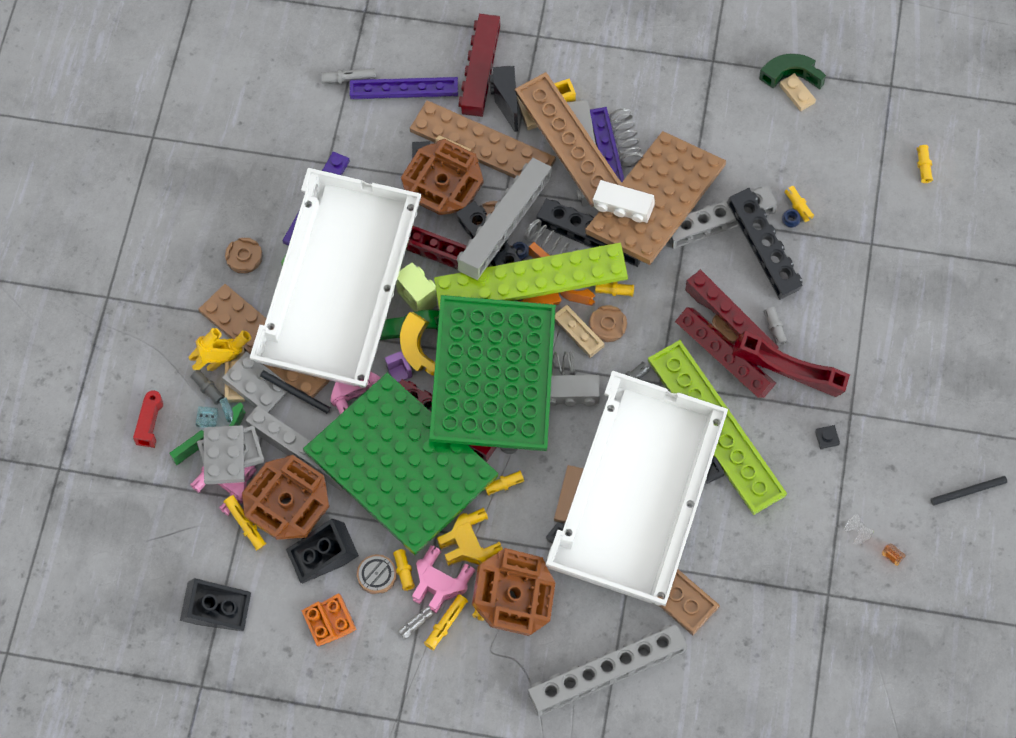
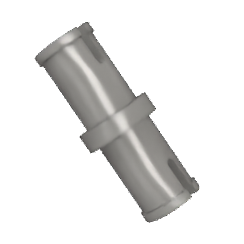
[763,307,788,346]

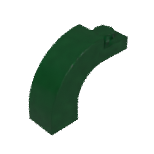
[759,54,826,90]

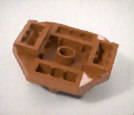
[401,139,484,215]
[242,455,330,540]
[472,548,556,636]

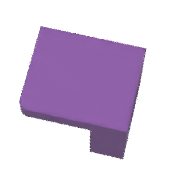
[385,351,412,383]

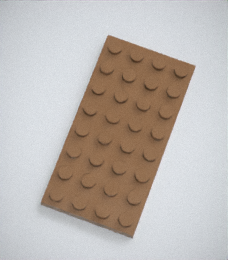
[585,131,726,265]

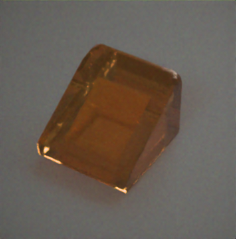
[882,543,906,566]

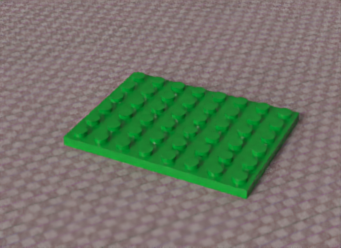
[429,295,556,451]
[303,373,499,555]

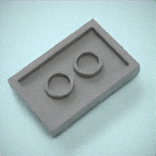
[221,351,287,413]
[197,425,264,468]
[204,425,245,484]

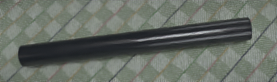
[260,370,331,414]
[931,476,1007,506]

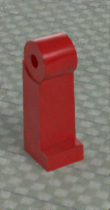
[133,390,163,448]

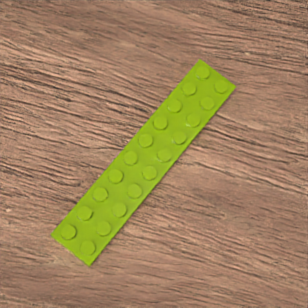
[434,243,628,310]
[648,340,787,515]

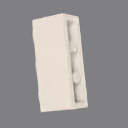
[593,180,655,223]

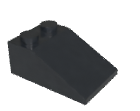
[489,66,518,132]
[286,519,359,584]
[180,578,251,631]

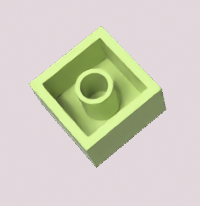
[396,262,437,312]

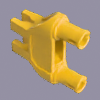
[188,328,251,371]
[437,508,503,566]

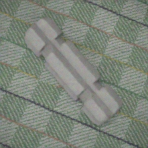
[398,606,433,639]

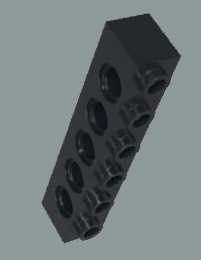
[727,188,803,300]
[536,198,641,267]
[456,201,524,302]

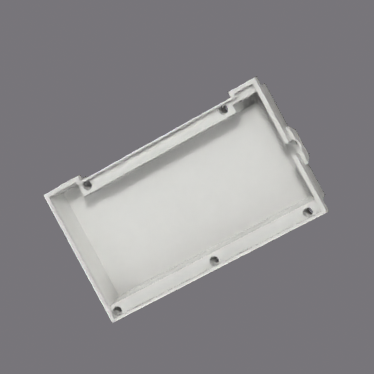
[250,168,421,388]
[546,371,728,606]

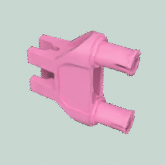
[331,372,381,414]
[190,465,257,516]
[412,545,476,614]

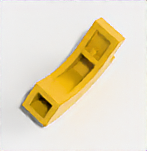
[400,312,435,376]

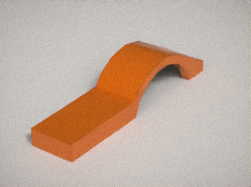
[529,242,595,306]

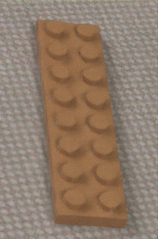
[515,72,624,207]
[410,100,556,178]
[199,284,331,404]

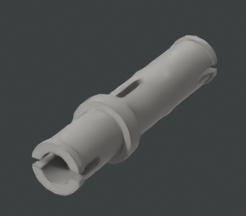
[321,68,376,84]

